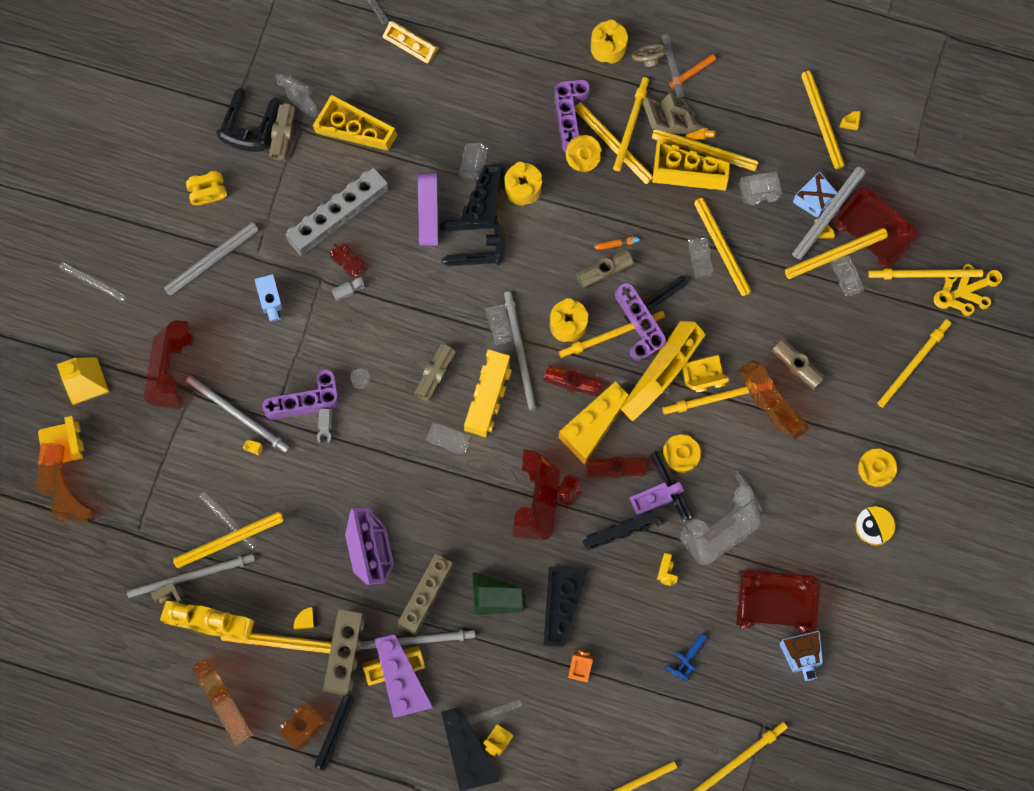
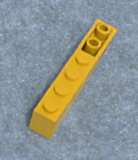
[620,321,706,421]

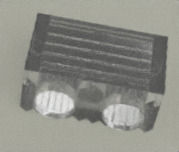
[739,171,782,205]

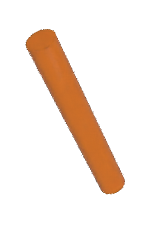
[669,54,716,89]

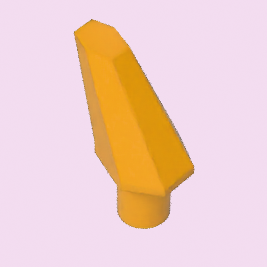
[685,128,716,140]

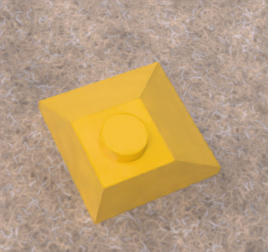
[57,357,109,405]

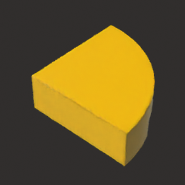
[840,111,861,130]
[814,219,835,239]
[243,440,263,455]
[294,607,314,630]

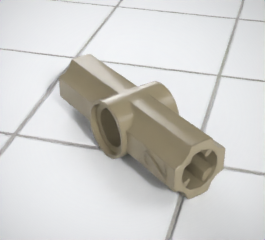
[269,103,295,161]
[576,250,634,289]
[772,339,825,390]
[414,344,456,401]

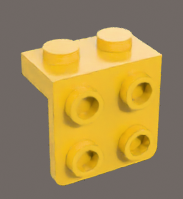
[682,354,730,392]
[38,416,84,467]

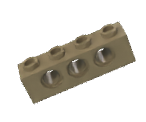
[398,554,453,636]
[323,609,365,695]

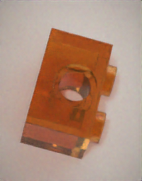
[278,703,326,752]

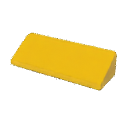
[382,21,439,64]
[362,646,426,686]

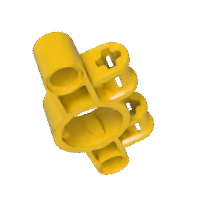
[160,601,255,641]

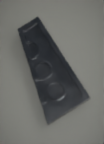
[456,164,504,229]
[582,510,664,550]
[543,567,588,648]
[441,707,499,791]

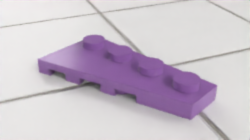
[375,634,433,718]

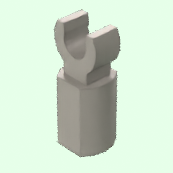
[331,277,365,302]
[317,409,332,443]

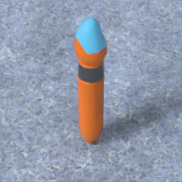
[594,236,640,250]

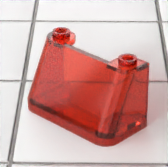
[833,185,922,268]
[144,320,194,409]
[513,449,560,540]
[736,570,821,634]

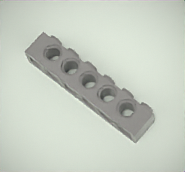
[286,168,388,257]

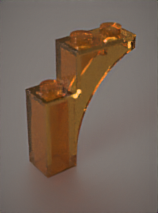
[738,360,810,440]
[35,442,95,523]
[192,658,253,746]

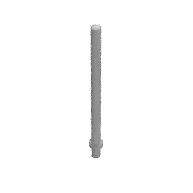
[504,292,536,411]
[186,375,290,453]
[126,554,255,598]
[344,629,475,651]

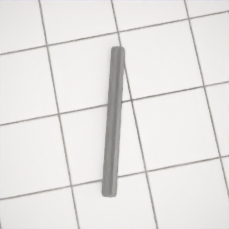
[792,167,866,260]
[164,222,258,295]

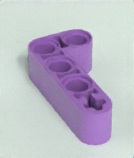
[554,80,590,153]
[418,173,438,246]
[615,283,666,361]
[263,370,338,420]

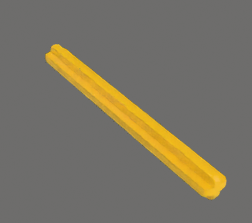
[802,70,845,170]
[574,102,653,184]
[652,130,758,171]
[694,198,751,296]
[785,228,888,279]
[173,512,284,568]
[221,633,332,653]

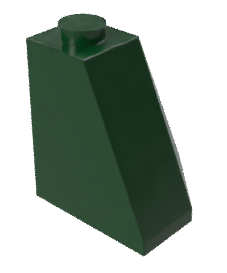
[472,572,526,615]

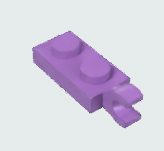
[629,482,684,516]

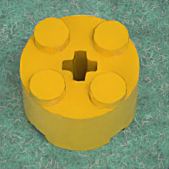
[591,20,628,64]
[505,162,542,206]
[550,298,588,342]

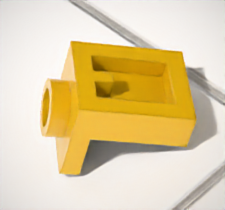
[657,553,678,586]
[483,724,514,757]

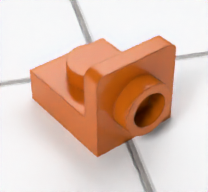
[568,649,593,682]

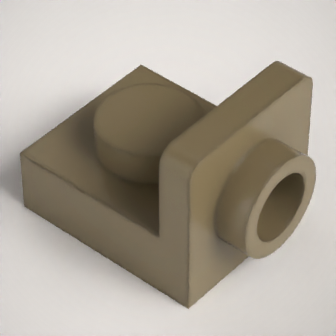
[150,583,184,604]

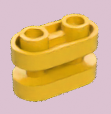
[186,171,227,205]

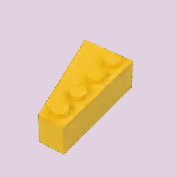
[652,139,730,191]
[464,349,512,437]
[559,381,629,465]

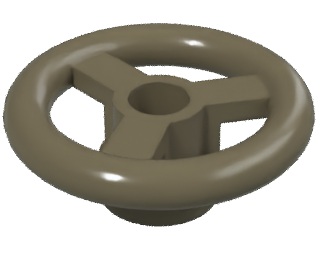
[632,44,667,67]

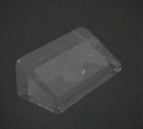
[276,73,315,99]
[458,143,488,181]

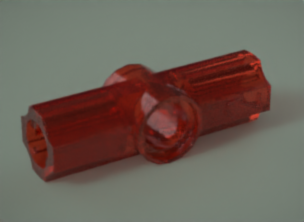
[543,365,603,397]
[587,457,646,479]
[557,474,582,507]

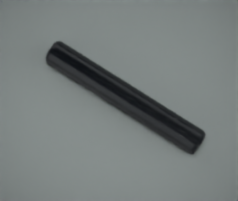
[624,275,688,323]
[651,451,693,522]
[314,694,355,771]

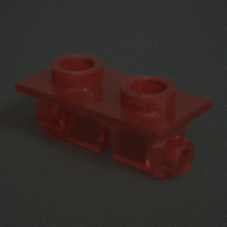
[329,243,367,278]

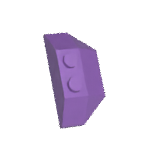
[345,508,394,585]

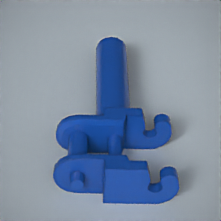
[665,634,707,681]

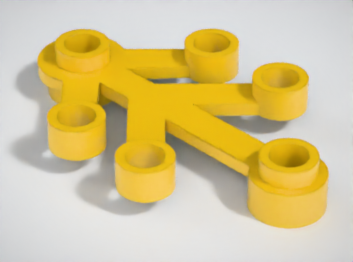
[934,264,1002,316]

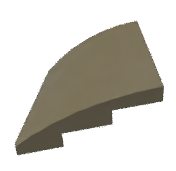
[643,93,705,134]

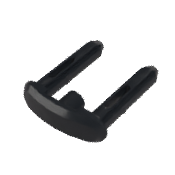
[216,88,280,152]
[440,215,505,266]

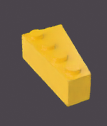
[313,95,397,151]

